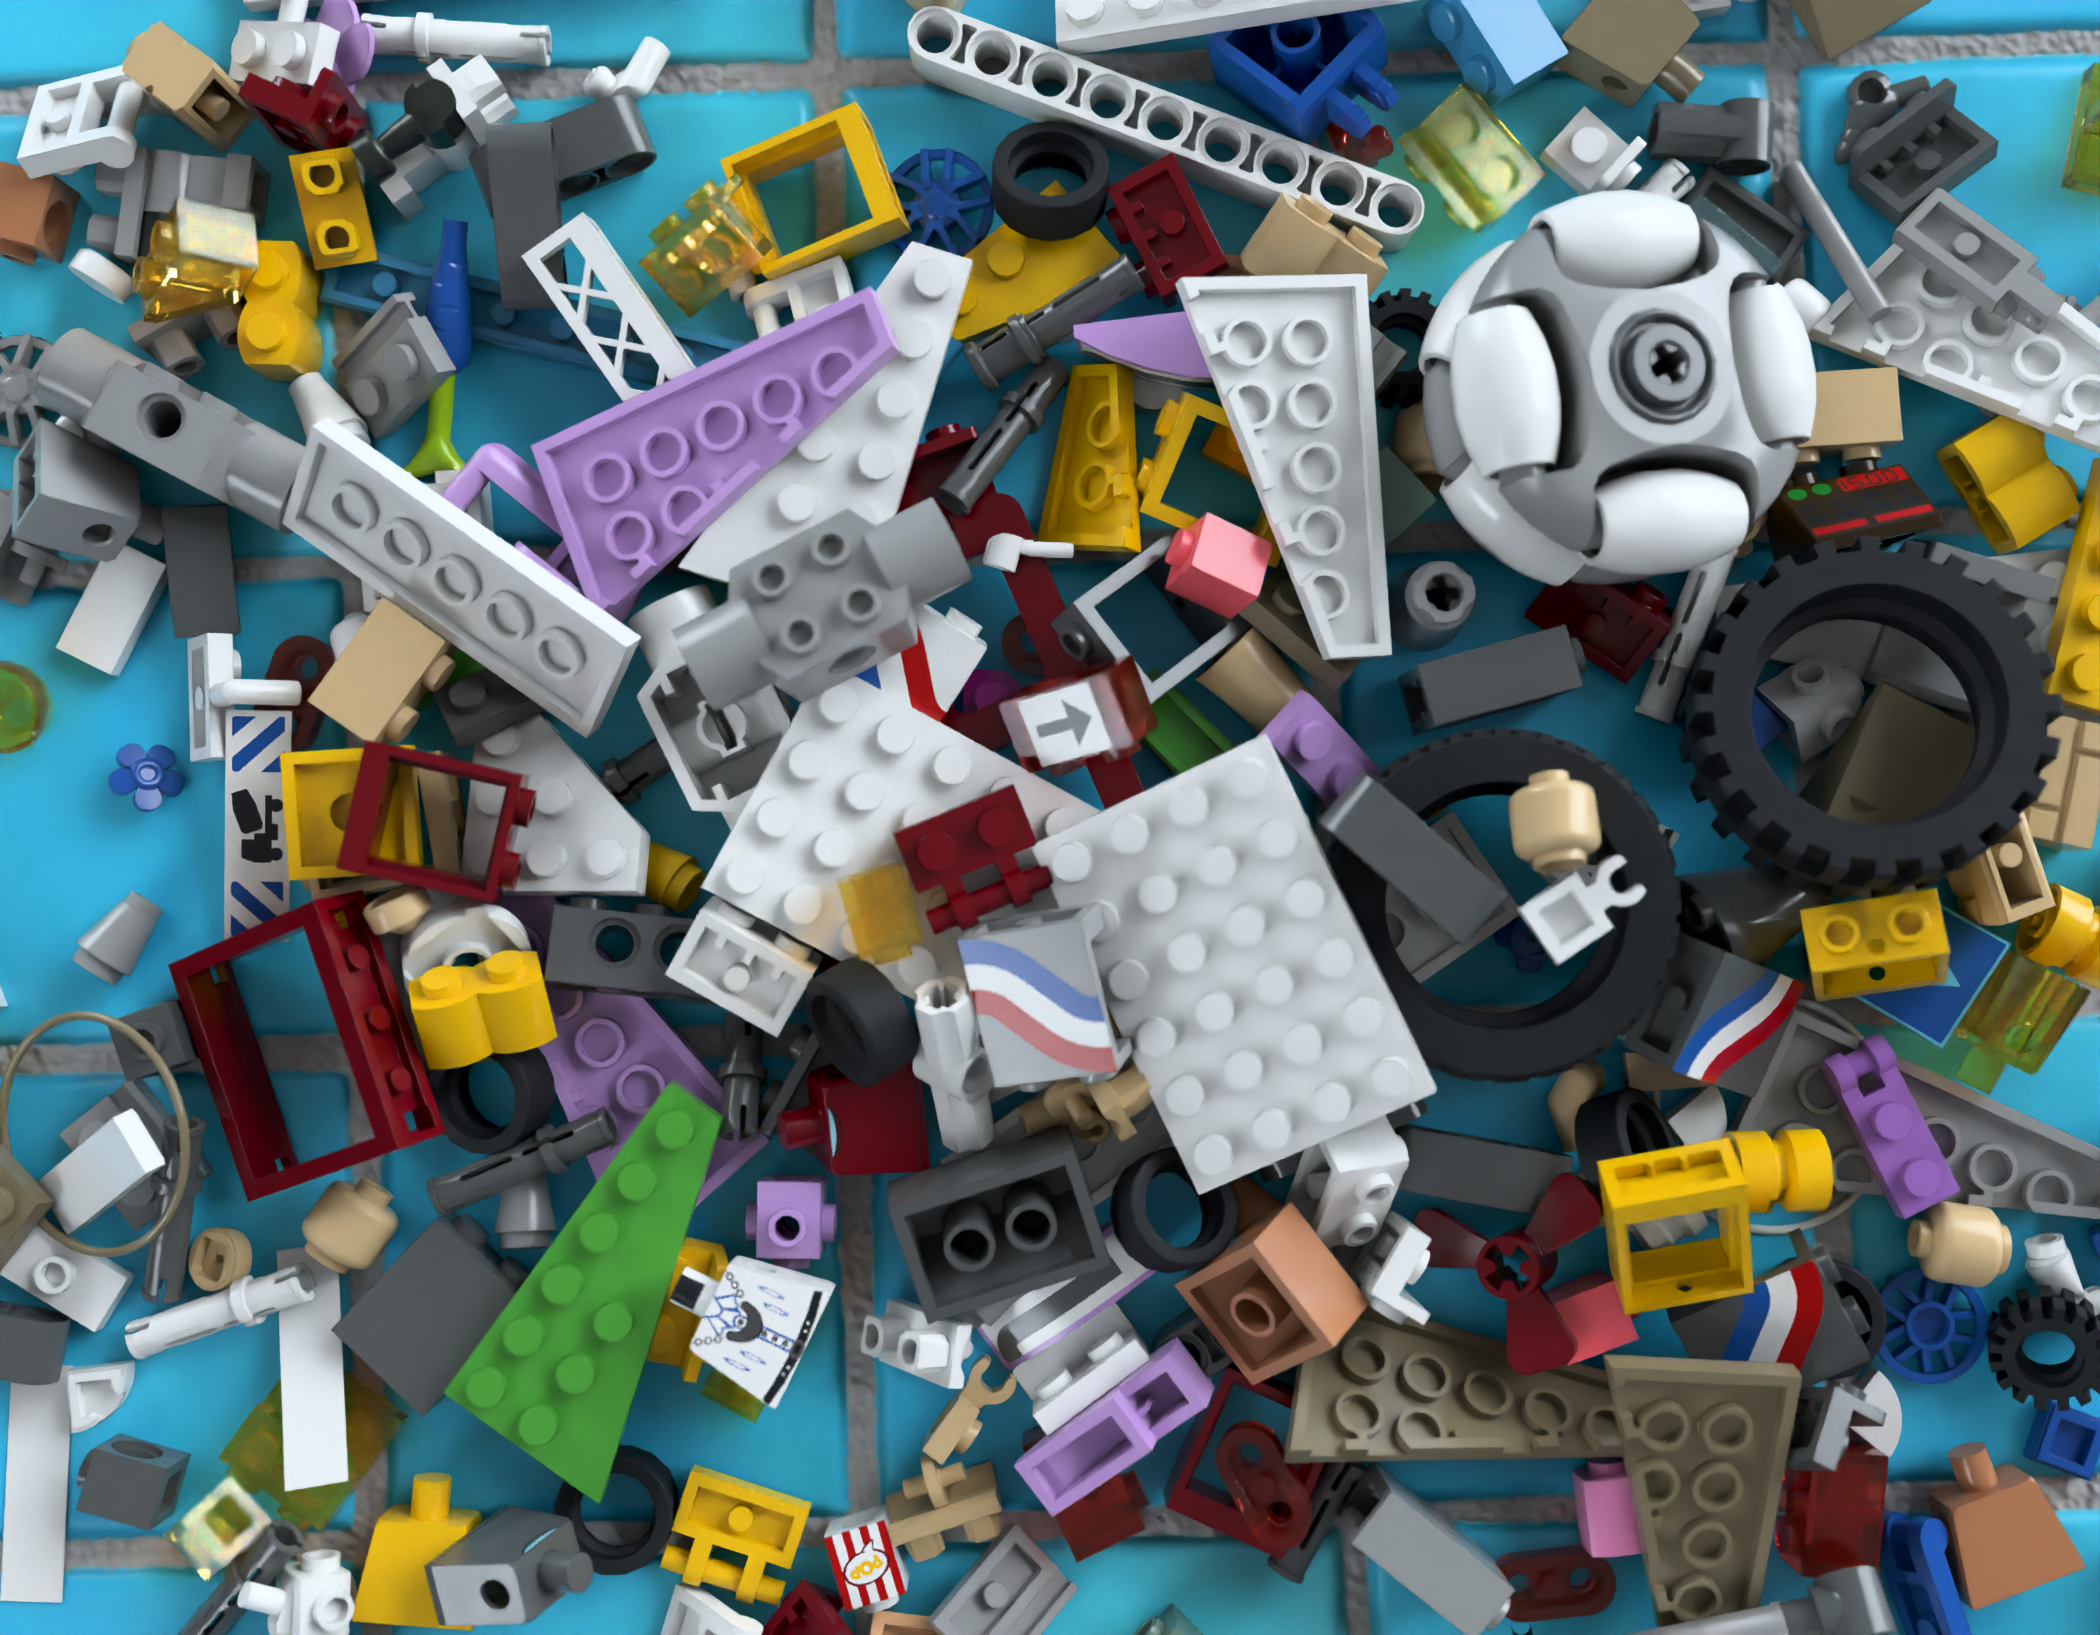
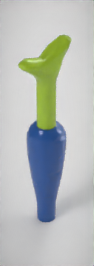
[403,219,472,479]

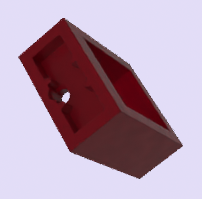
[336,740,537,902]
[1163,1362,1325,1560]

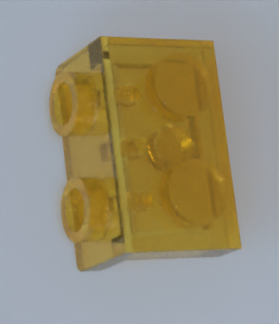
[638,172,774,318]

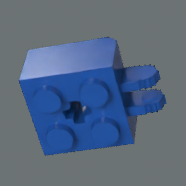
[1207,8,1400,145]

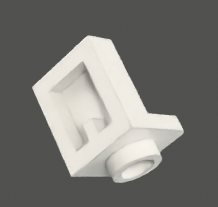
[1539,106,1647,196]

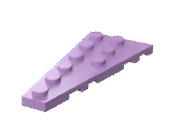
[531,286,900,615]

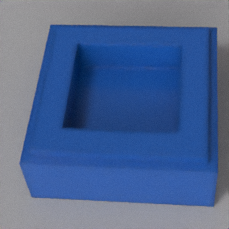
[2022,1400,2100,1481]

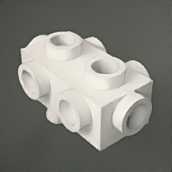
[237,1549,357,1635]

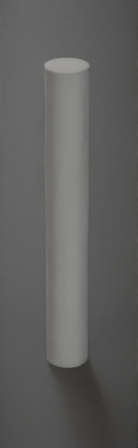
[1779,161,1892,323]

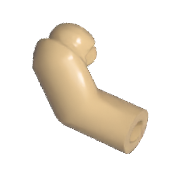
[1547,1060,1607,1152]

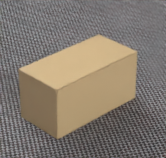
[1622,1052,1710,1091]

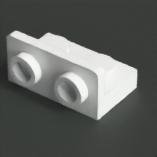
[665,895,823,1037]
[1348,1209,1432,1325]
[1013,1302,1150,1436]

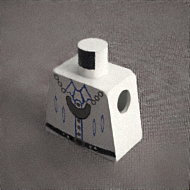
[669,1256,836,1409]

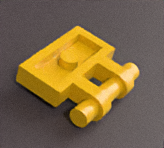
[660,1464,812,1606]

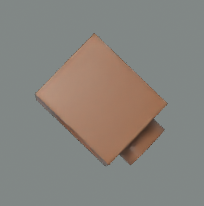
[0,161,81,266]

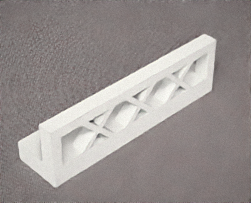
[521,212,696,402]

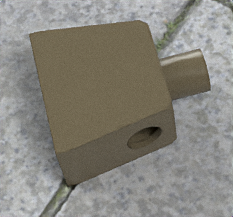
[1555,0,1707,108]

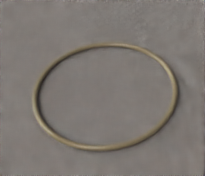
[0,1011,190,1257]

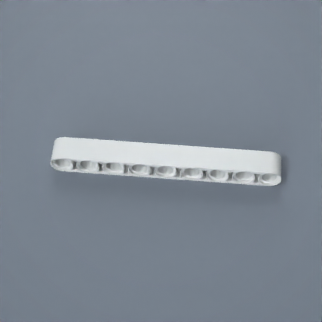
[907,5,1425,253]

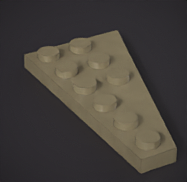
[1283,1305,1623,1463]
[1603,1354,1802,1628]

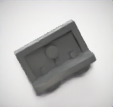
[1848,78,1999,227]

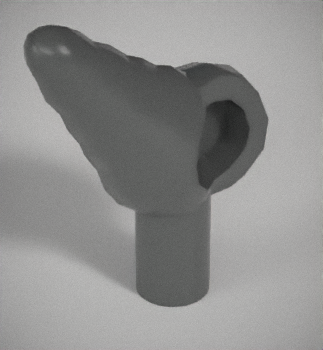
[1834,70,1931,165]

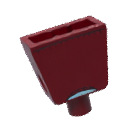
[777,1060,930,1175]

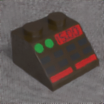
[1765,459,1943,563]

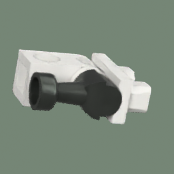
[347,53,520,222]

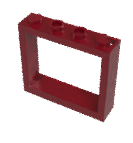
[168,889,446,1202]

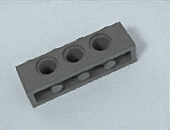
[544,897,802,1013]

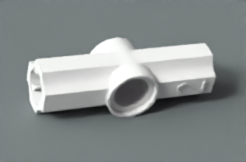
[913,975,995,1154]

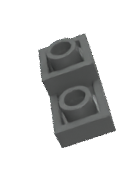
[161,503,241,638]

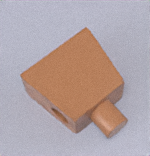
[1928,1442,2086,1611]

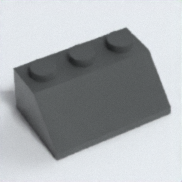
[888,1124,1112,1324]

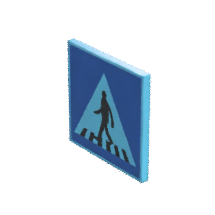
[1854,904,2011,1049]

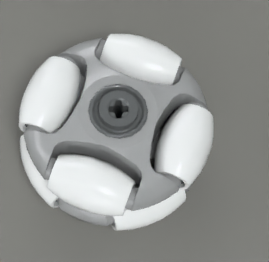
[1418,190,1816,586]

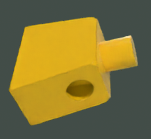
[352,1472,482,1631]

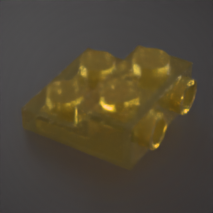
[219,1369,408,1531]

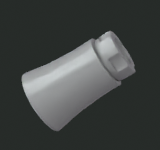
[1387,561,1476,651]

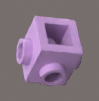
[746,1174,837,1269]

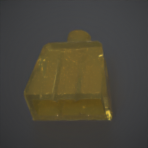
[1953,950,2091,1095]

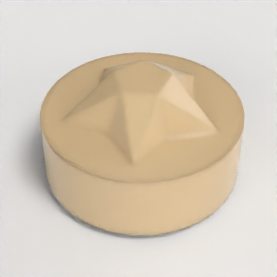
[363,884,433,935]
[188,1227,252,1291]

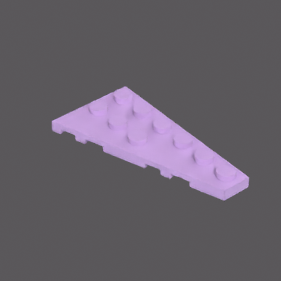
[489,896,773,1207]

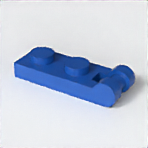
[1872,1510,1972,1635]

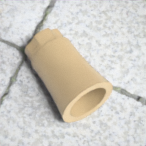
[1195,626,1319,734]

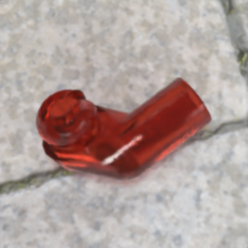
[1323,122,1394,168]

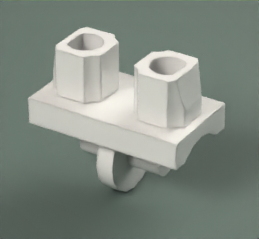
[861,1298,973,1389]

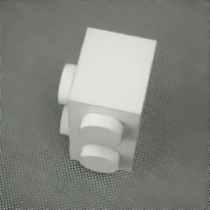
[1286,1115,1410,1248]

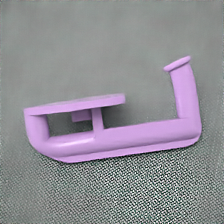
[440,443,642,623]

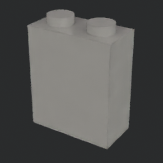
[1337,1461,1515,1635]

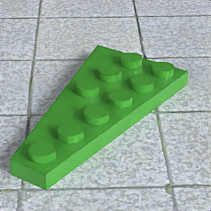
[443,1080,724,1504]

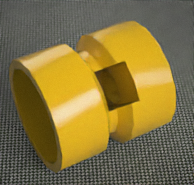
[2014,883,2100,991]
[1721,1128,1834,1214]

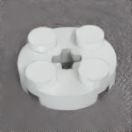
[400,896,532,996]

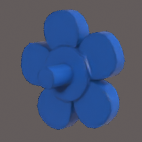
[108,743,184,812]

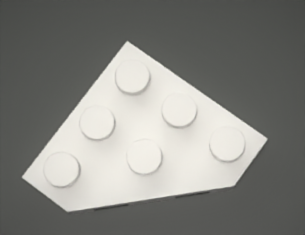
[461,713,651,896]

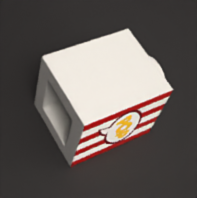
[824,1504,910,1613]

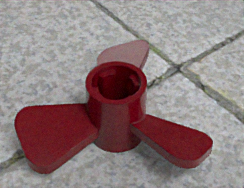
[1414,1172,1603,1375]

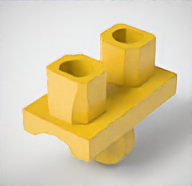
[288,147,379,270]

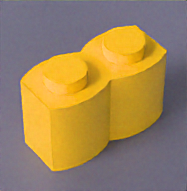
[237,240,324,382]
[1936,414,2080,555]
[408,950,557,1070]

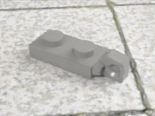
[1891,187,2065,334]

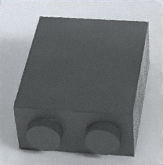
[331,1212,531,1417]

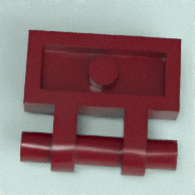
[892,784,1054,935]

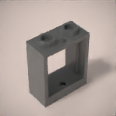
[1050,527,1253,723]
[1397,624,1586,736]

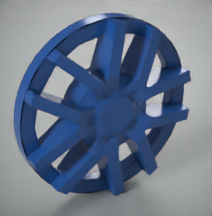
[890,147,995,257]
[1877,1266,1988,1384]

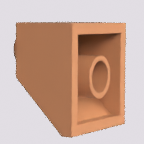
[1174,1201,1370,1386]

